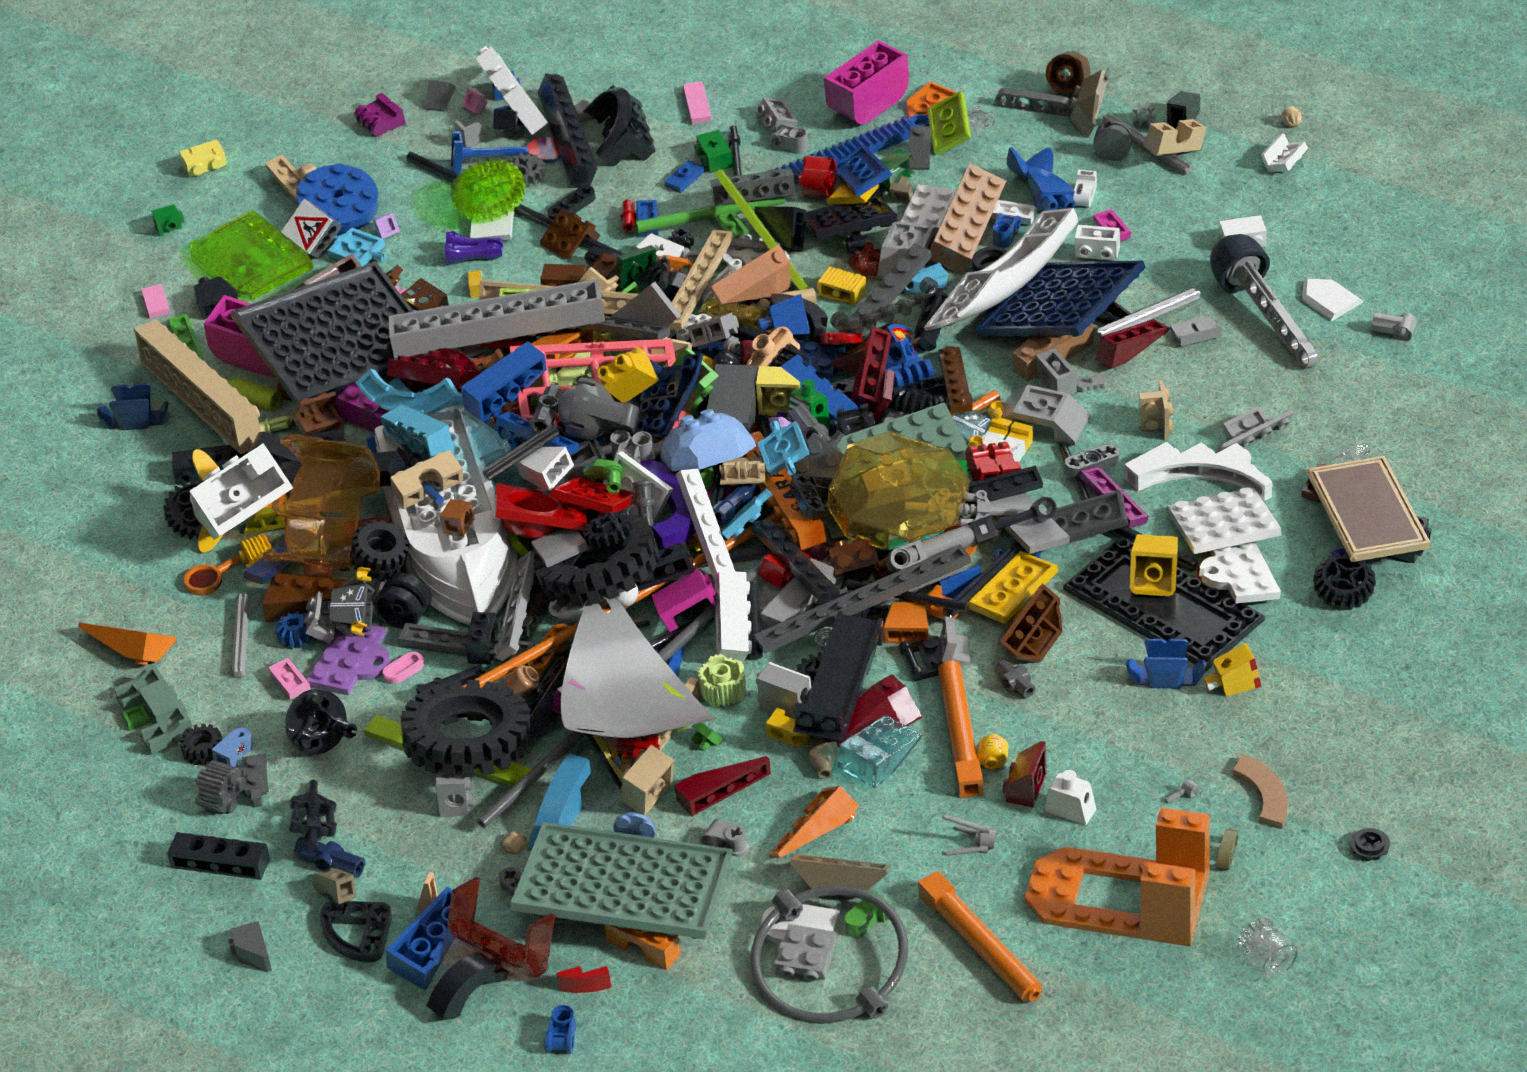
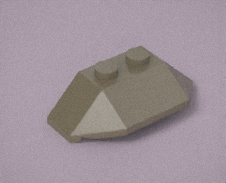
[1069,69,1109,138]
[790,854,891,898]

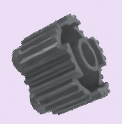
[195,760,246,813]

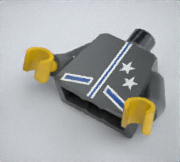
[320,567,375,637]

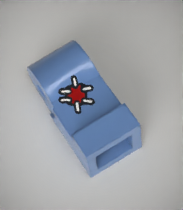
[212,727,253,767]

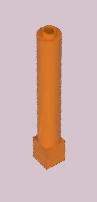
[938,660,984,798]
[918,871,1042,1003]

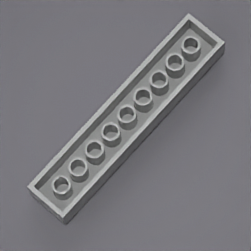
[389,279,605,359]

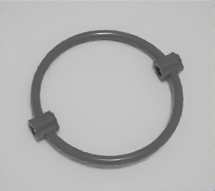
[751,885,908,1023]

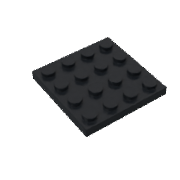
[805,196,898,241]

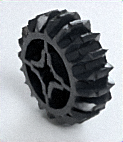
[888,387,947,414]
[1313,552,1376,610]

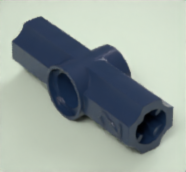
[293,837,365,878]

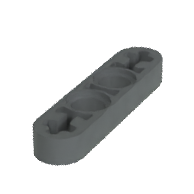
[995,88,1071,116]

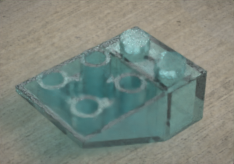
[838,715,922,788]

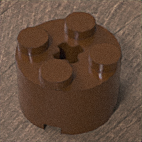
[1045,51,1090,94]

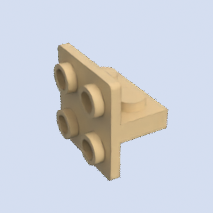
[1139,380,1173,440]

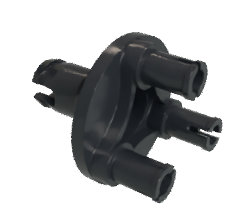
[285,689,357,754]

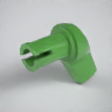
[583,459,624,493]

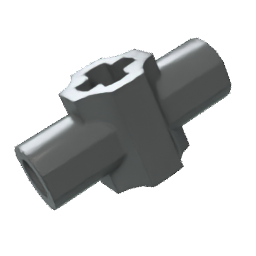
[995,659,1036,698]

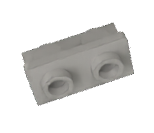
[757,97,798,135]

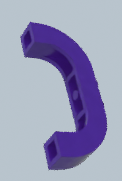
[640,459,696,550]

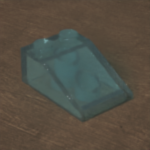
[462,410,519,484]

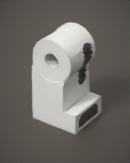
[1073,170,1097,207]

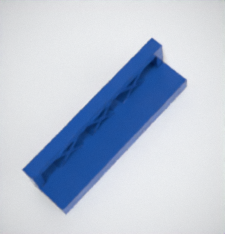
[493,411,579,455]

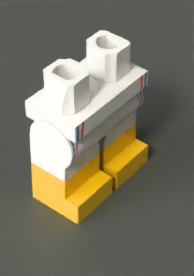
[982,416,1033,462]

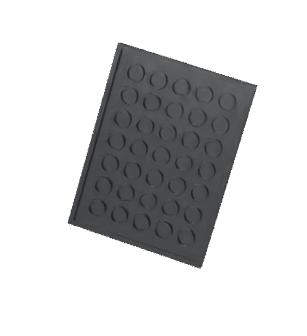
[231,261,420,406]

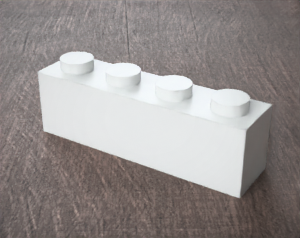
[714,570,752,662]

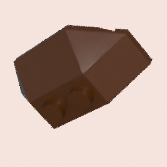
[998,583,1062,663]

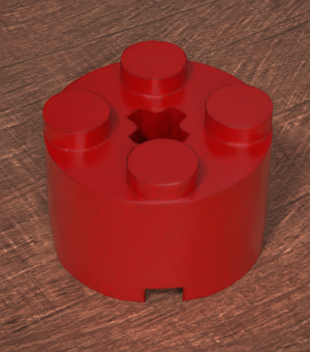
[798,156,837,199]

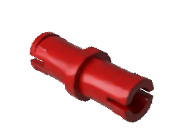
[620,199,637,233]

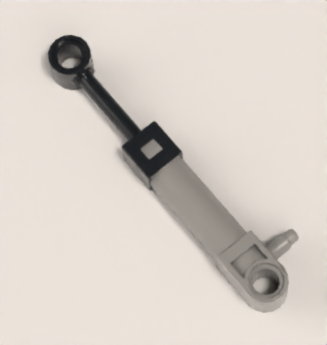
[885,497,1057,573]

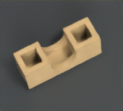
[1144,119,1207,156]
[391,450,463,509]

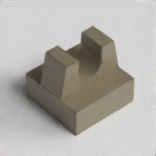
[889,176,913,203]

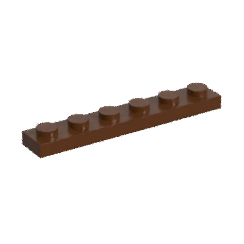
[938,346,973,414]

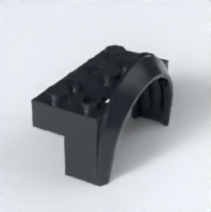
[584,85,656,166]

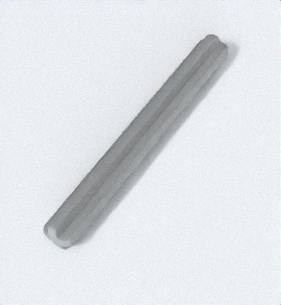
[232,593,249,678]

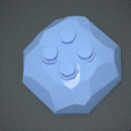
[660,409,756,471]

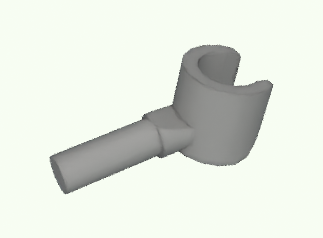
[1165,780,1199,803]

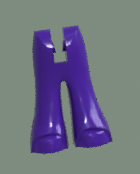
[445,231,503,265]

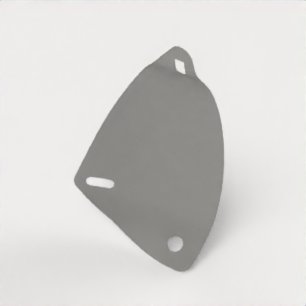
[561,595,721,738]

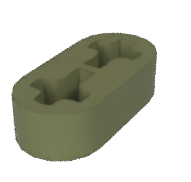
[1217,829,1239,870]

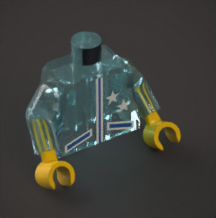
[952,400,1004,447]

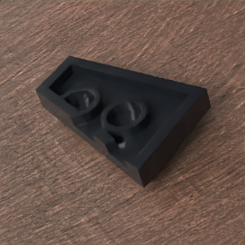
[633,255,670,293]

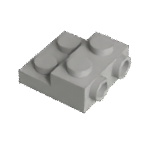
[775,924,837,981]

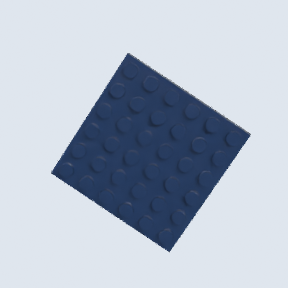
[975,260,1146,337]

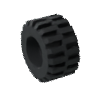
[350,520,409,581]

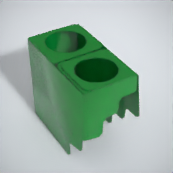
[879,149,915,188]

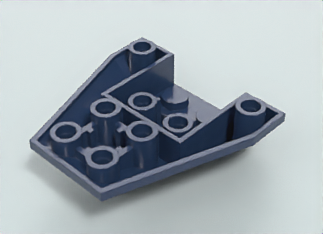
[631,353,703,438]

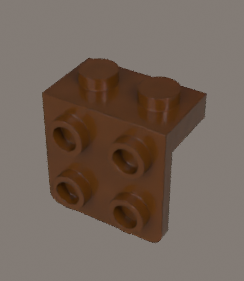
[540,209,601,259]
[827,534,879,575]

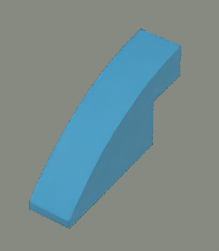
[528,753,591,851]

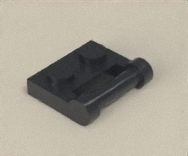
[899,636,944,681]

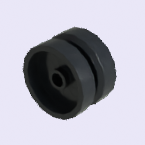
[373,572,432,629]

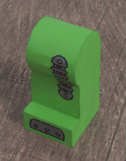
[845,891,890,938]

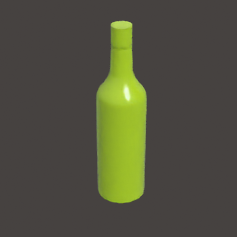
[226,378,282,412]

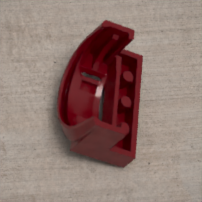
[387,348,483,393]

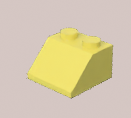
[756,366,800,416]

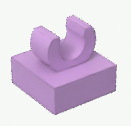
[373,212,400,239]

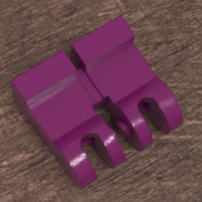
[354,92,406,137]

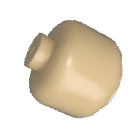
[501,832,527,854]

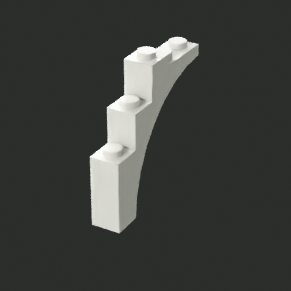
[476,46,548,135]
[1124,442,1273,501]

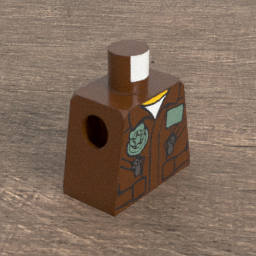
[401,278,449,311]

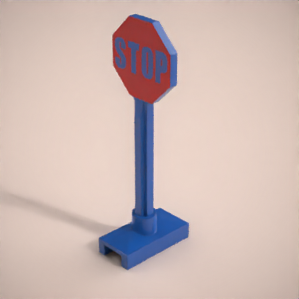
[450,131,561,174]

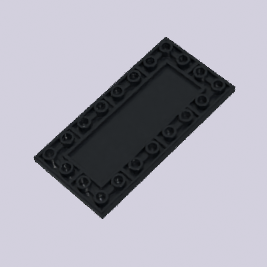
[1063,536,1265,671]

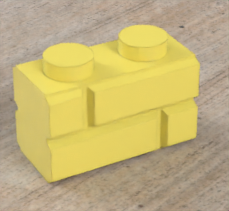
[179,139,227,178]

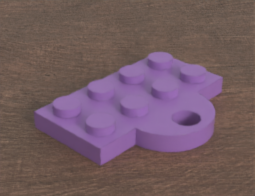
[307,625,390,695]

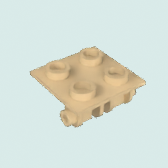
[720,457,766,486]

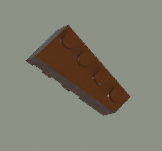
[262,573,348,623]

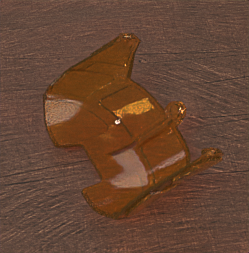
[261,434,380,569]

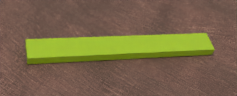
[715,170,809,290]
[364,715,531,787]

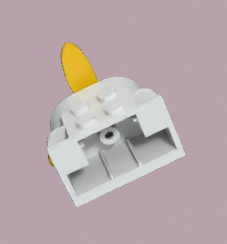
[189,443,293,553]

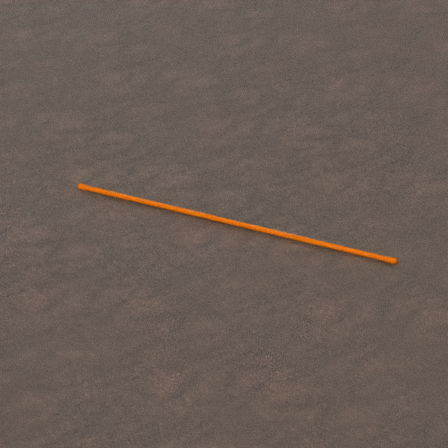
[400,390,1001,721]

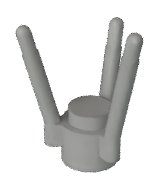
[942,814,997,855]

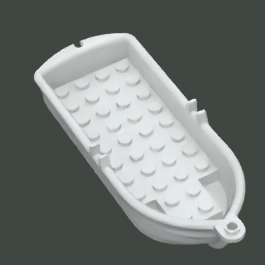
[375,405,518,626]

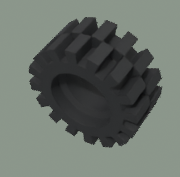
[180,723,222,766]

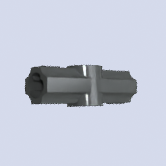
[530,384,564,434]
[787,403,831,443]

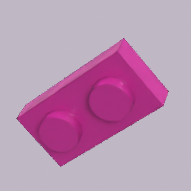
[1093,209,1131,242]

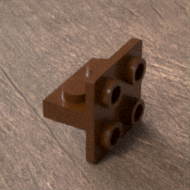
[287,391,342,435]

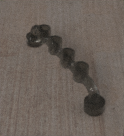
[830,277,938,330]

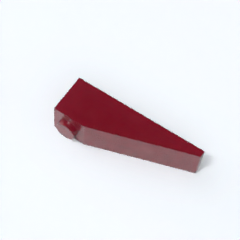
[1096,319,1170,368]
[850,326,892,413]
[674,756,771,816]

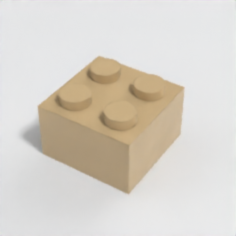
[621,745,674,816]

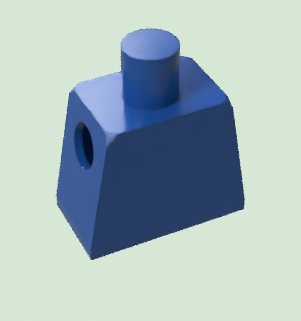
[758,294,810,337]

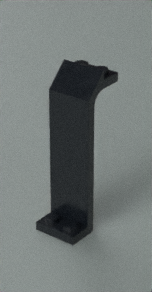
[793,610,884,740]

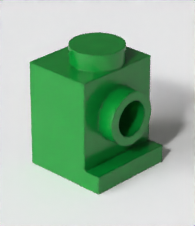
[151,204,185,237]

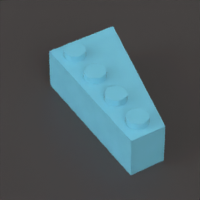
[381,404,456,461]

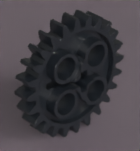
[163,478,203,540]

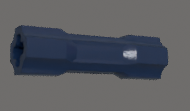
[712,483,759,526]

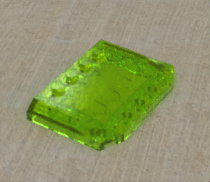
[190,210,314,300]

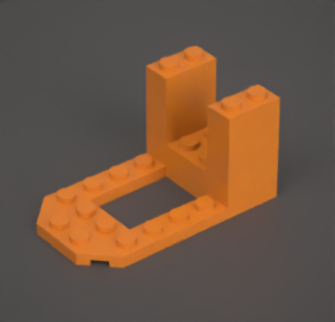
[1025,807,1210,947]

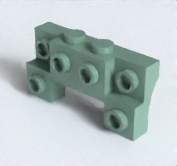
[114,665,193,754]

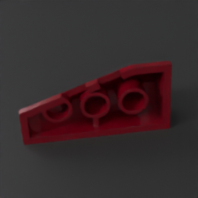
[824,674,922,747]

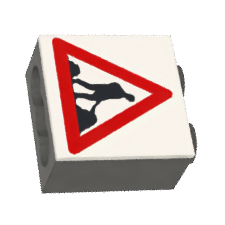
[281,199,342,259]

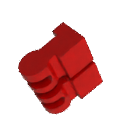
[965,442,1021,481]

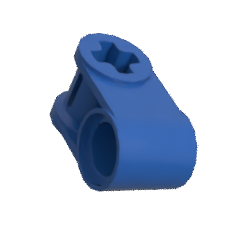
[993,213,1021,249]
[546,1005,576,1053]

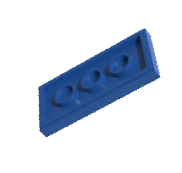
[833,145,892,197]

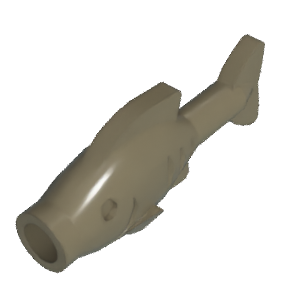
[808,736,838,779]

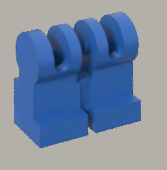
[884,357,934,388]

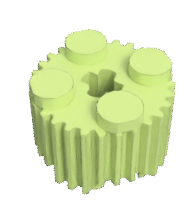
[698,654,746,707]

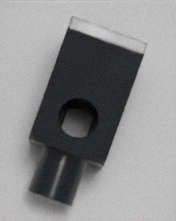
[194,276,239,320]

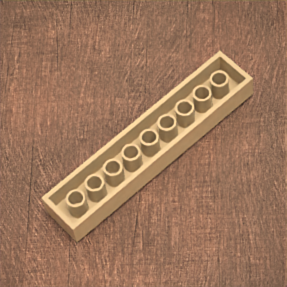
[134,319,263,454]

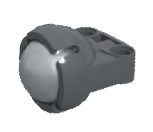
[558,378,639,441]

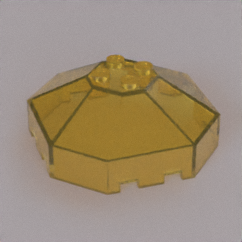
[827,431,970,549]

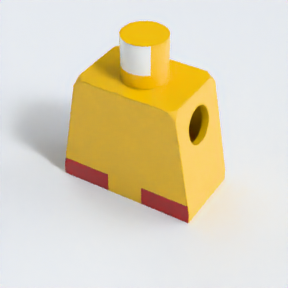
[1203,643,1262,696]

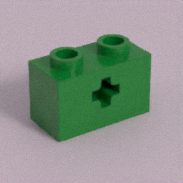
[694,130,733,173]

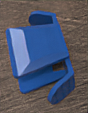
[1126,639,1206,689]

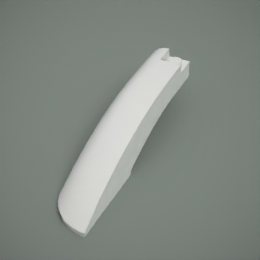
[924,208,1078,331]

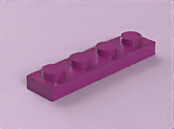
[1079,466,1149,528]

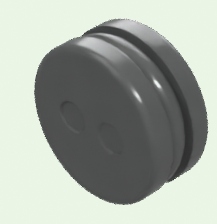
[1093,120,1133,160]

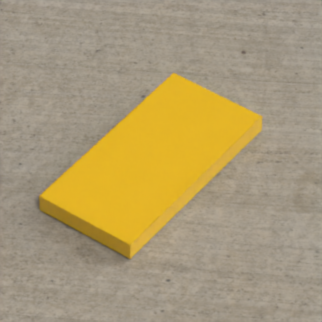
[967,551,1058,624]

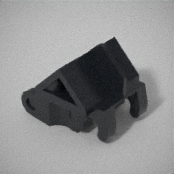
[833,403,875,436]

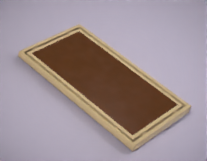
[1306,456,1430,562]

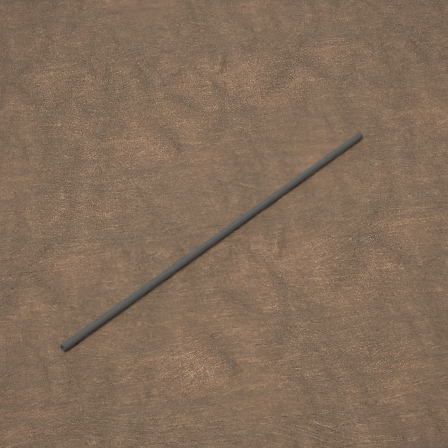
[477,498,842,828]

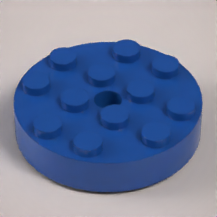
[297,163,378,235]

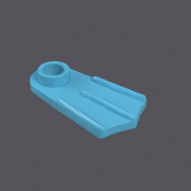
[902,263,948,294]

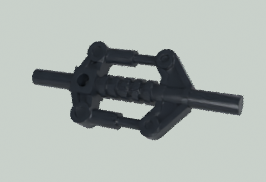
[289,779,337,852]

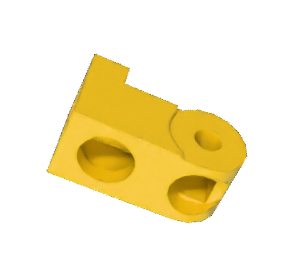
[766,708,811,747]

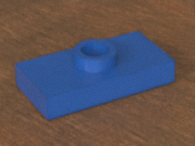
[664,160,705,193]
[636,200,659,237]

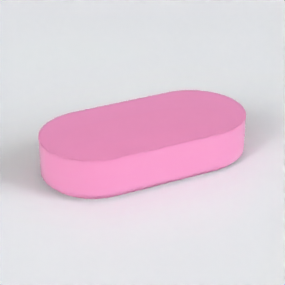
[382,652,424,684]

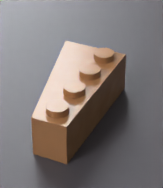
[1013,324,1094,382]

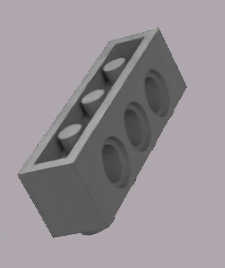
[710,168,796,206]

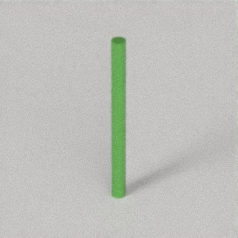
[635,196,785,233]

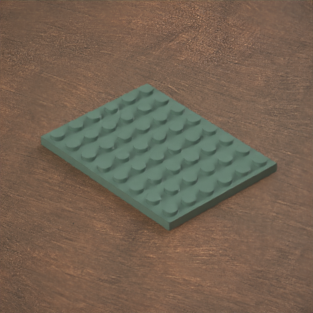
[511,822,733,939]

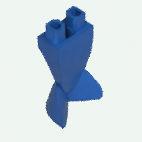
[1007,147,1075,211]

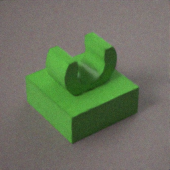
[691,723,723,750]

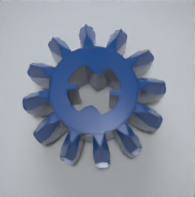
[276,611,314,649]

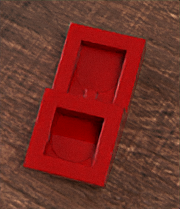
[556,966,612,993]

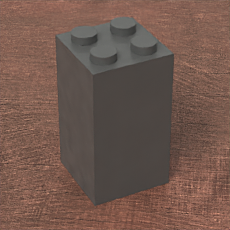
[707,364,759,434]

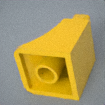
[597,347,659,403]
[1130,534,1178,596]

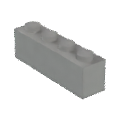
[760,558,836,629]

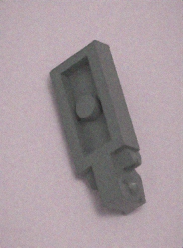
[242,754,269,807]

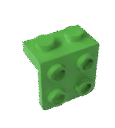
[672,348,719,413]

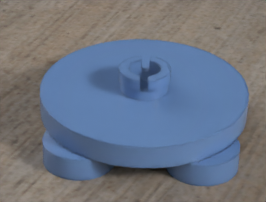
[613,812,656,838]

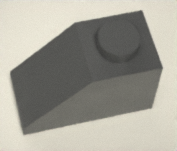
[909,126,932,170]
[228,921,272,972]

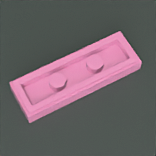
[683,81,712,124]

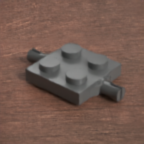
[792,430,850,478]

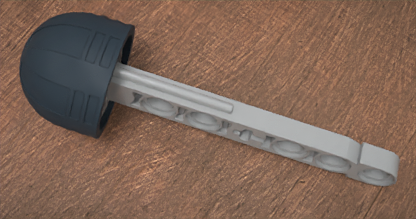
[1210,234,1318,368]

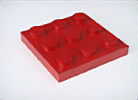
[550,477,636,516]

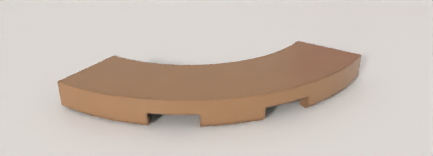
[1233,754,1288,829]

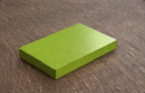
[927,91,971,155]

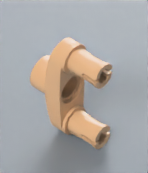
[747,327,800,367]

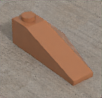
[709,245,790,305]

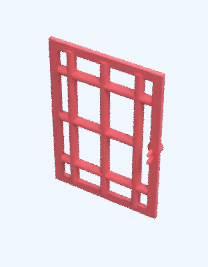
[510,339,686,435]

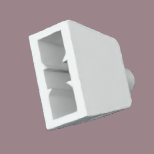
[1044,770,1096,826]

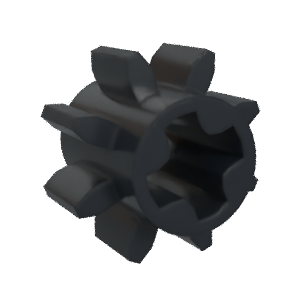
[668,228,694,250]
[845,231,869,258]

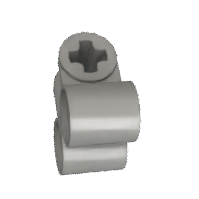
[610,430,654,464]

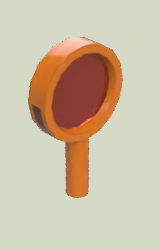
[184,555,241,596]

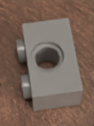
[1036,348,1077,394]
[436,769,474,817]

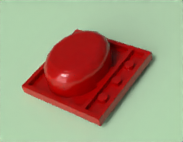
[495,483,587,539]

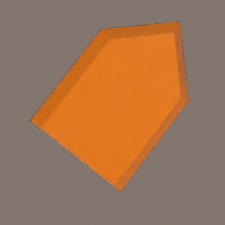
[906,81,957,118]

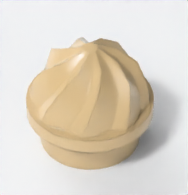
[1281,106,1302,127]

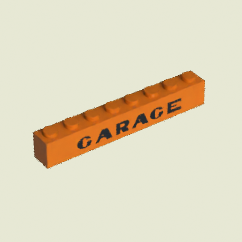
[739,431,826,550]

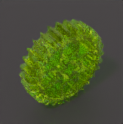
[450,158,526,222]

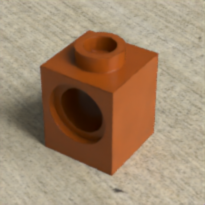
[439,499,475,537]

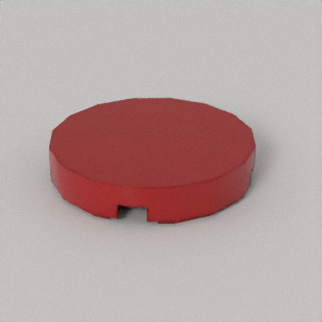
[820,332,862,344]

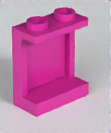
[651,568,717,632]

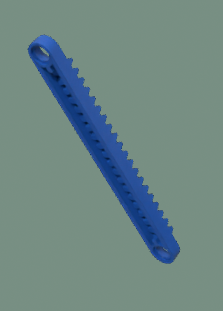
[769,114,930,185]

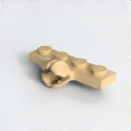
[265,155,316,203]

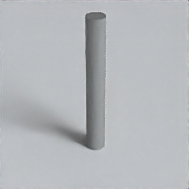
[729,238,781,250]

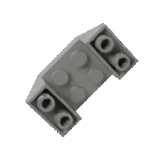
[877,221,938,284]
[1000,385,1090,445]

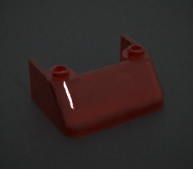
[448,877,555,979]

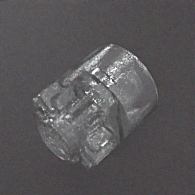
[1237,917,1298,979]

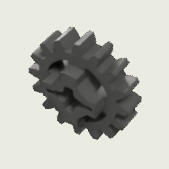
[502,153,546,187]

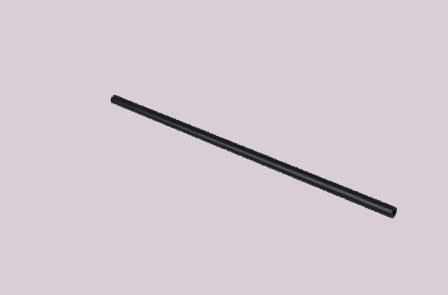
[406,152,624,255]

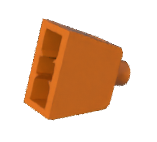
[884,600,929,643]

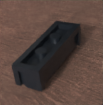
[910,289,949,353]

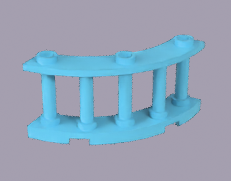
[355,369,464,414]

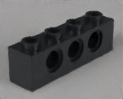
[634,541,694,591]
[167,832,270,880]

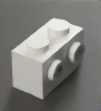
[1075,225,1120,261]

